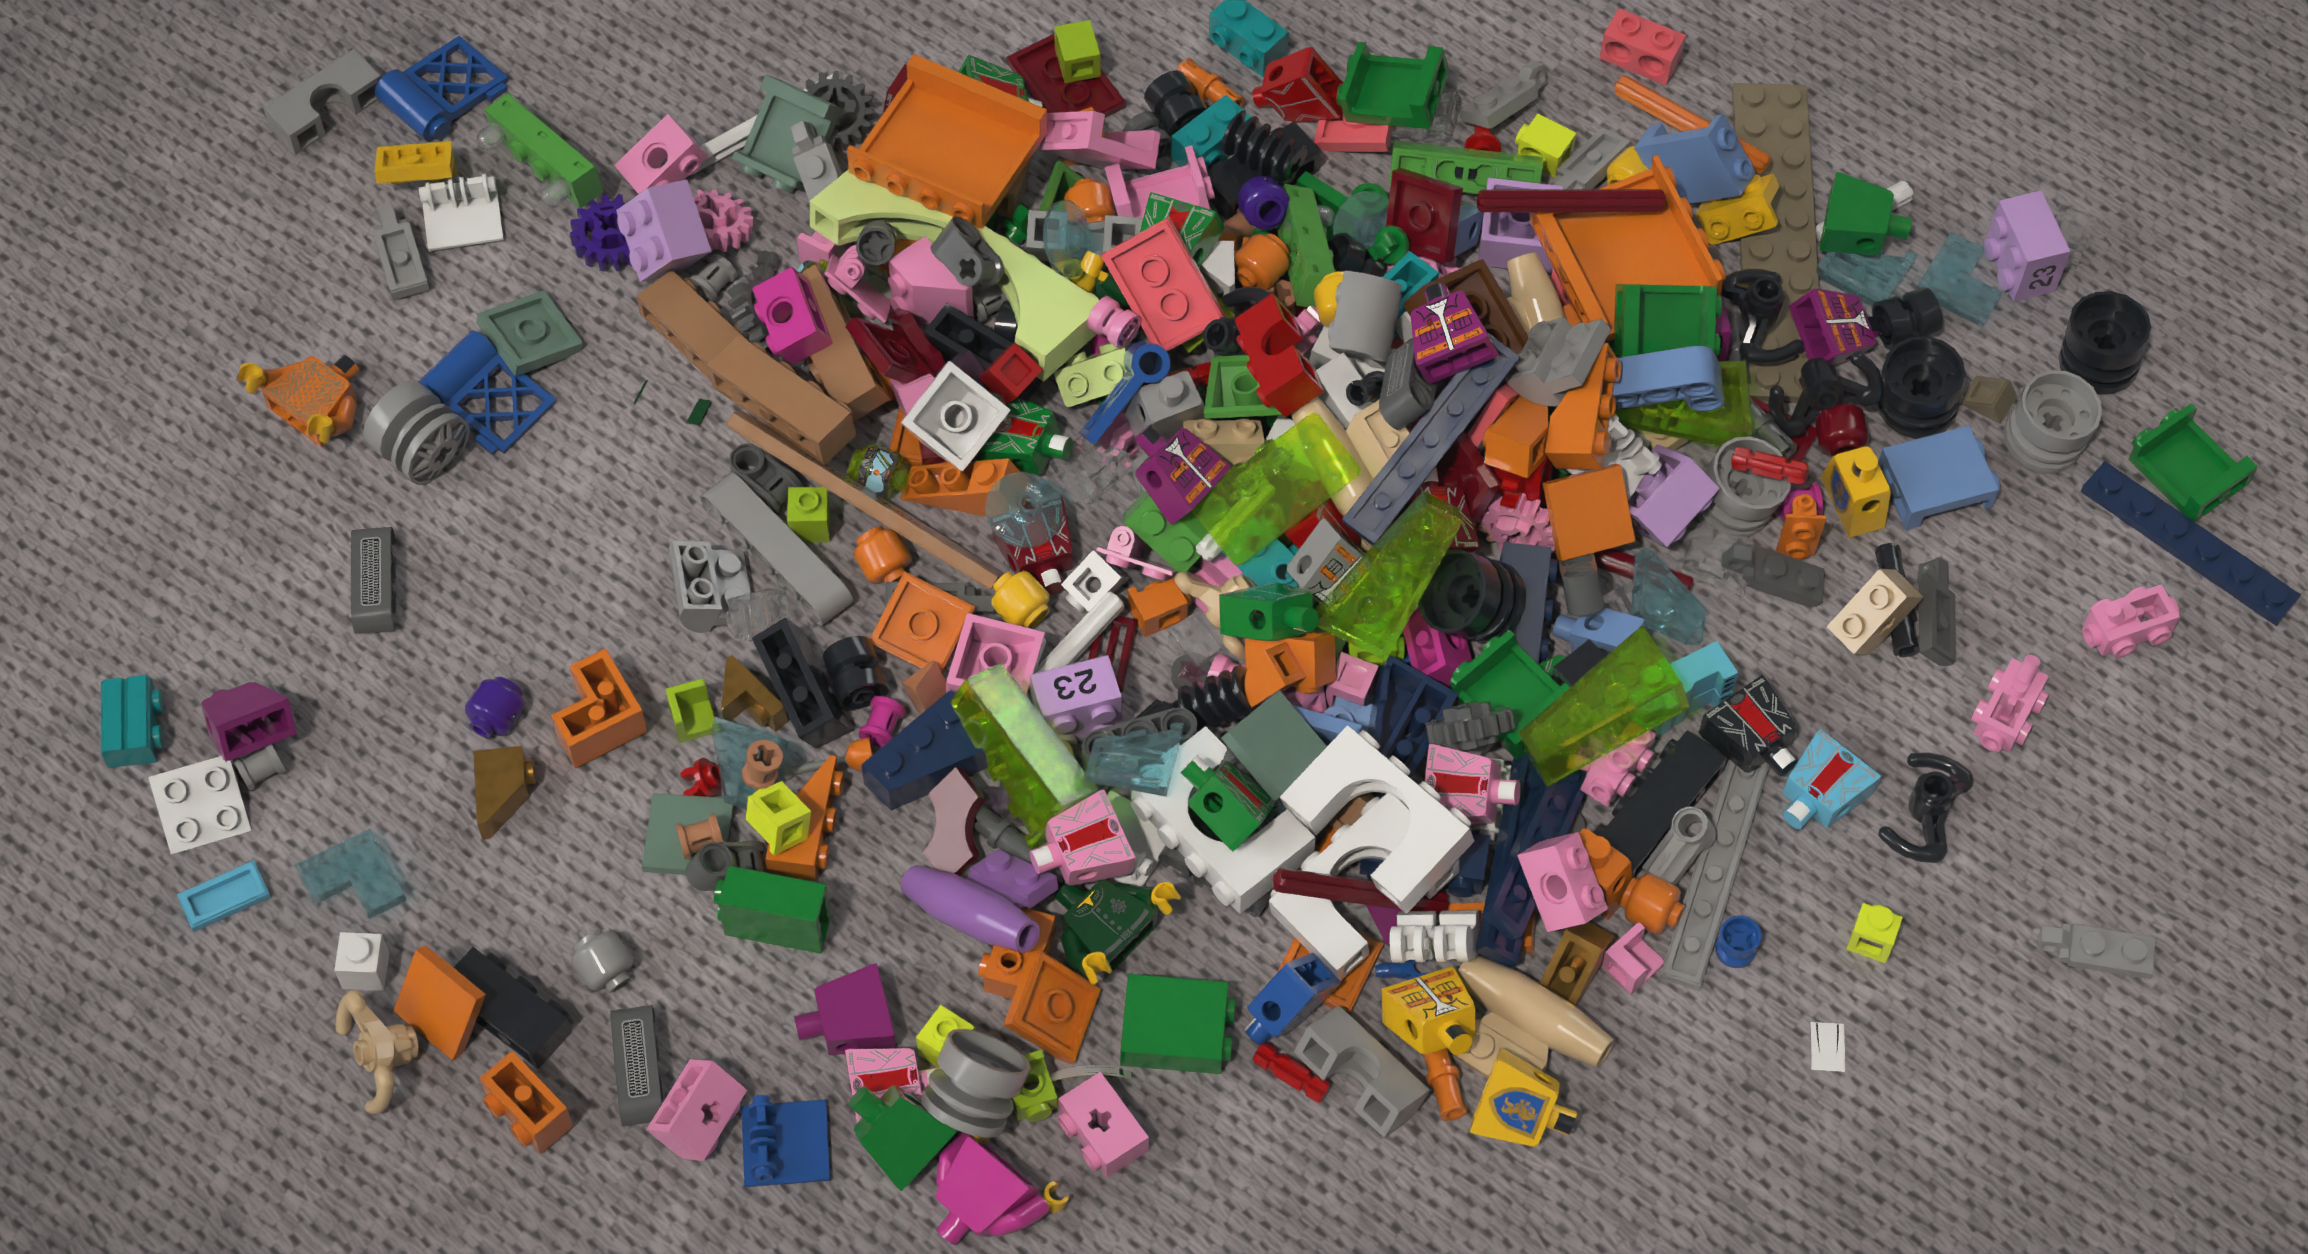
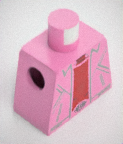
[1425,744,1520,825]
[1029,789,1135,886]
[845,1048,940,1123]

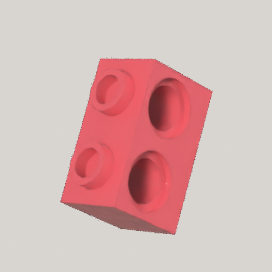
[1600,8,1686,86]

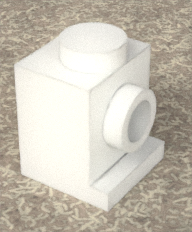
[1061,550,1129,613]

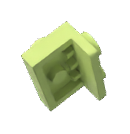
[1054,342,1134,407]

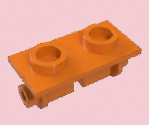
[1775,494,1826,560]

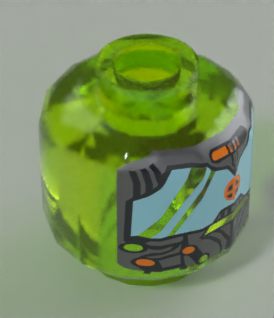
[847,443,908,499]

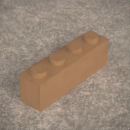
[787,264,891,422]
[636,270,771,408]
[706,335,856,465]

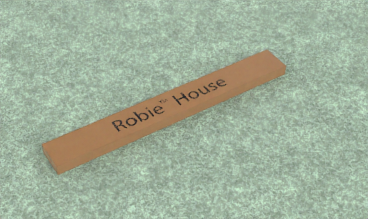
[727,412,1004,589]

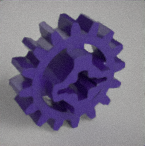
[570,194,632,271]

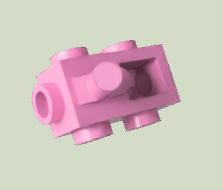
[2082,584,2180,658]
[1971,655,2050,752]
[1563,717,1657,807]

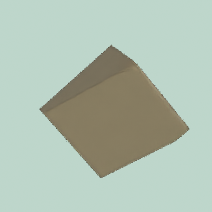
[1960,376,2017,424]

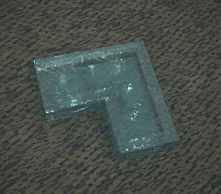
[1916,232,2002,327]
[295,829,407,919]

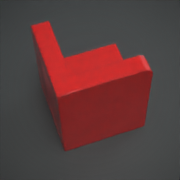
[979,343,1043,404]

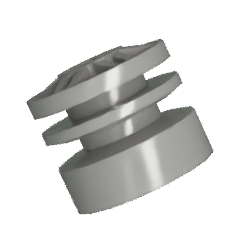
[2003,370,2102,474]
[363,380,470,485]
[1696,436,1791,540]
[921,1029,1031,1138]

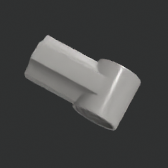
[1642,807,1715,885]

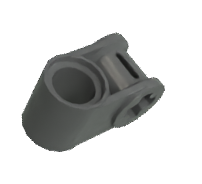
[930,216,1004,286]
[729,443,803,515]
[686,840,765,891]

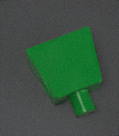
[1819,172,1912,256]
[849,1085,957,1191]

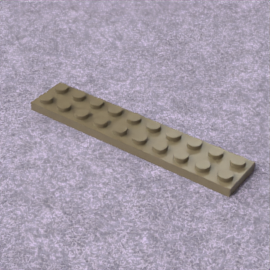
[1732,83,1819,403]

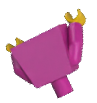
[935,1133,1069,1246]

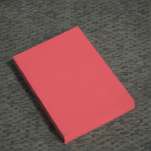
[1101,217,1226,352]

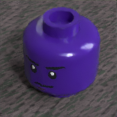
[1237,176,1290,231]
[465,677,525,738]

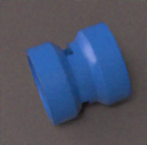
[1715,916,1762,968]

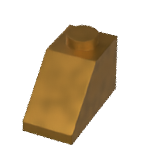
[473,745,536,840]
[1539,921,1615,1006]

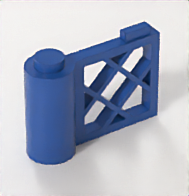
[374,36,508,142]
[418,330,556,455]
[1078,341,1170,445]

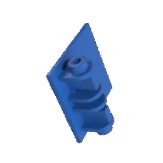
[741,1095,830,1187]

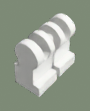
[1390,910,1480,963]

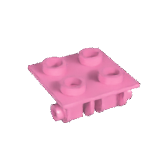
[825,245,891,323]
[1097,526,1178,581]

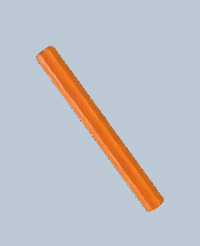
[1614,75,1771,174]

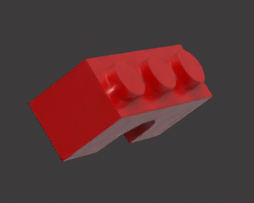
[1234,293,1324,417]

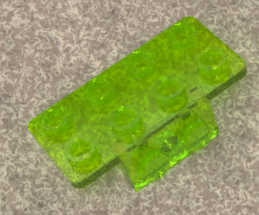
[1192,413,1360,566]

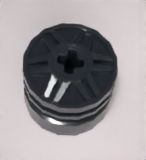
[2059,291,2151,394]
[1878,336,1965,439]
[1417,549,1526,643]

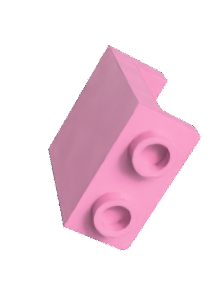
[1039,111,1160,170]
[1104,146,1215,218]

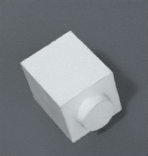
[334,932,389,991]

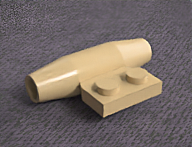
[1506,252,1566,335]
[1291,396,1411,547]
[1453,955,1614,1079]

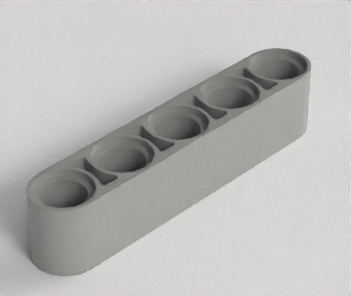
[700,473,853,626]

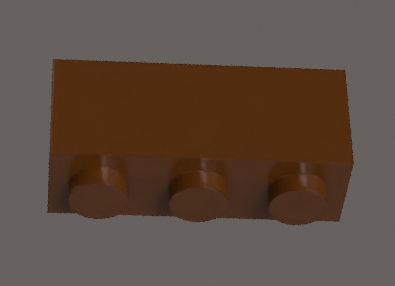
[1403,259,1528,387]

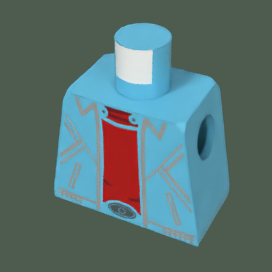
[1782,729,1881,829]

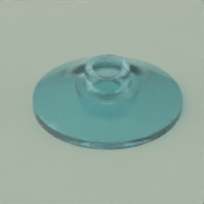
[1333,191,1389,249]
[1043,200,1092,278]
[985,472,1063,548]

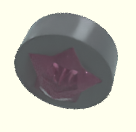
[1171,654,1210,690]

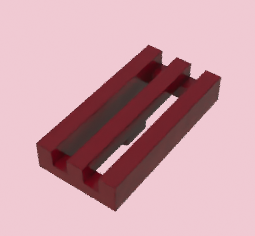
[1088,616,1137,693]

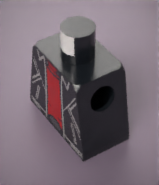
[1698,675,1798,777]

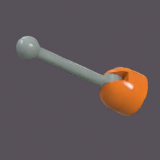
[778,737,874,781]

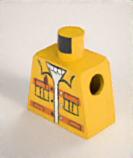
[1382,966,1475,1055]

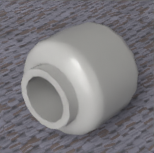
[571,928,634,993]

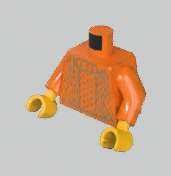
[236,355,360,448]

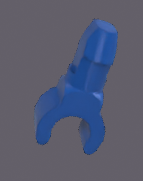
[1375,959,1428,979]

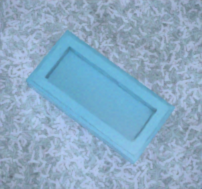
[177,860,271,932]

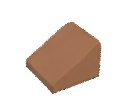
[901,661,946,715]

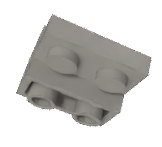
[1328,271,1402,369]
[1506,317,1611,406]
[669,540,755,633]

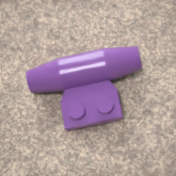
[901,849,1058,953]

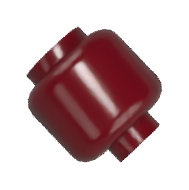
[1815,403,1869,457]

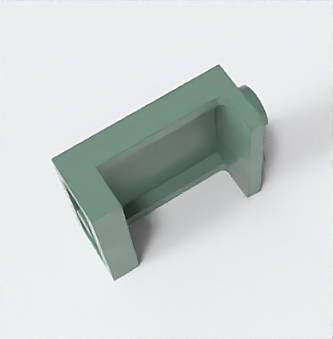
[732,75,843,193]

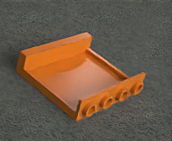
[847,54,1047,229]
[1530,155,1726,343]

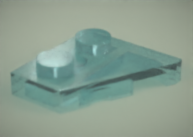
[1815,248,1917,307]
[1631,548,1705,646]
[711,717,789,810]
[1086,722,1184,797]

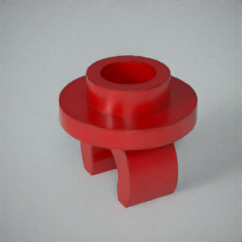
[1464,125,1501,152]
[680,758,724,797]

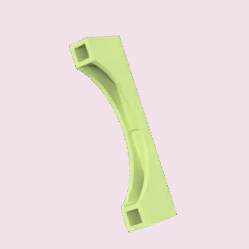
[810,169,1099,382]

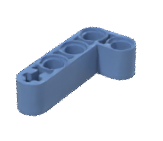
[1613,346,1724,411]

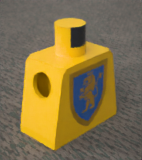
[1821,446,1891,538]
[1470,1048,1577,1147]

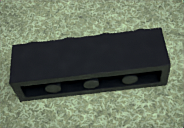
[1593,730,1727,878]

